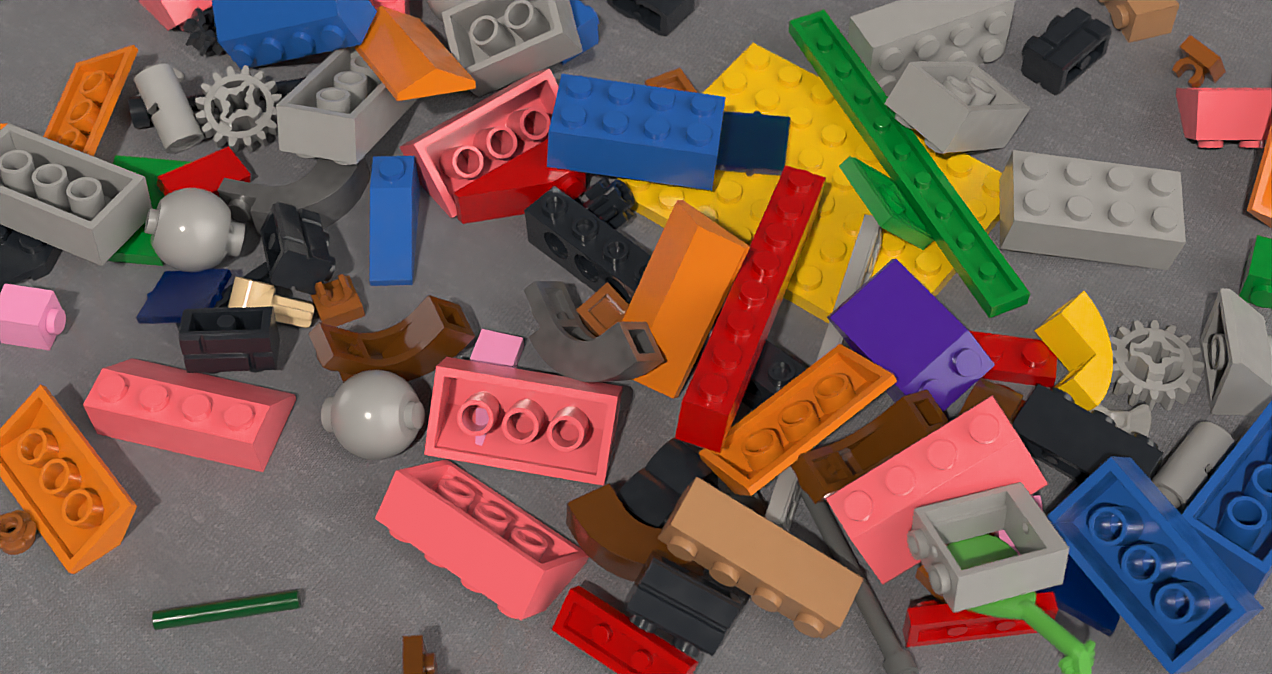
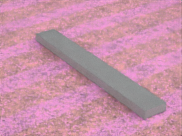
[765,214,882,533]

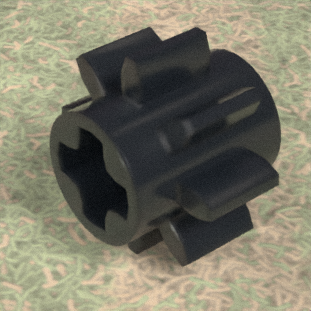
[182,7,224,56]
[583,177,635,230]

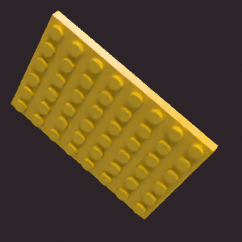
[617,43,1002,324]

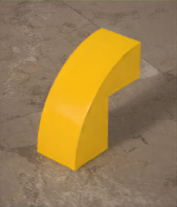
[1035,291,1113,411]

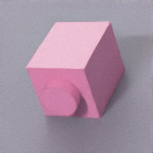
[0,284,66,351]

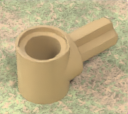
[228,276,314,328]

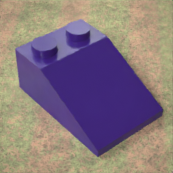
[827,259,995,412]

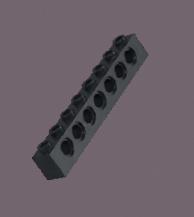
[525,186,806,410]

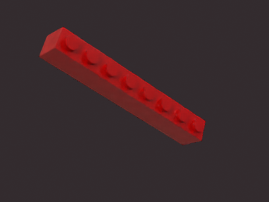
[675,165,826,453]

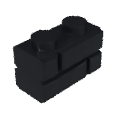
[1021,7,1112,96]
[260,201,336,295]
[179,306,280,374]
[625,551,741,657]

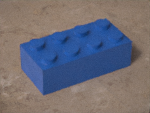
[547,74,726,191]
[1182,401,1272,596]
[1046,457,1264,674]

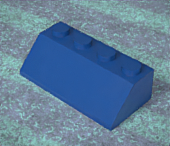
[212,0,377,70]

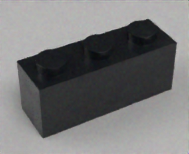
[1012,384,1164,484]

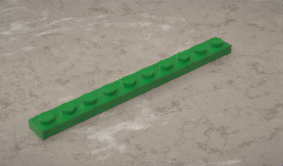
[788,9,1030,318]

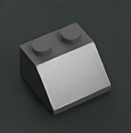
[1199,288,1272,416]

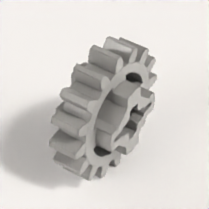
[195,65,282,153]
[1110,320,1204,411]

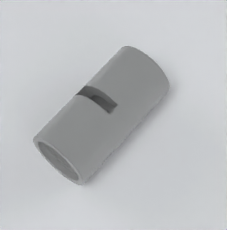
[134,63,204,154]
[1151,422,1236,515]

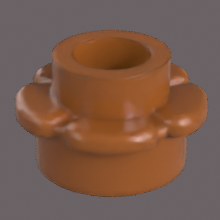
[0,510,36,555]

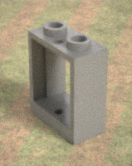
[907,482,1069,613]

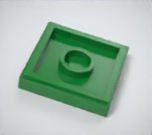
[839,156,934,250]

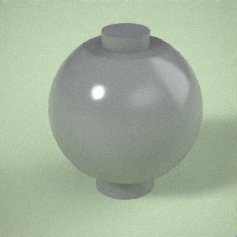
[144,188,245,272]
[321,370,425,460]

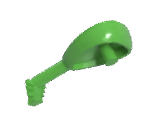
[941,534,1095,674]

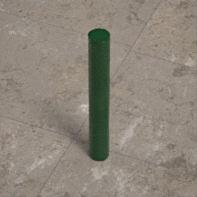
[152,589,301,630]

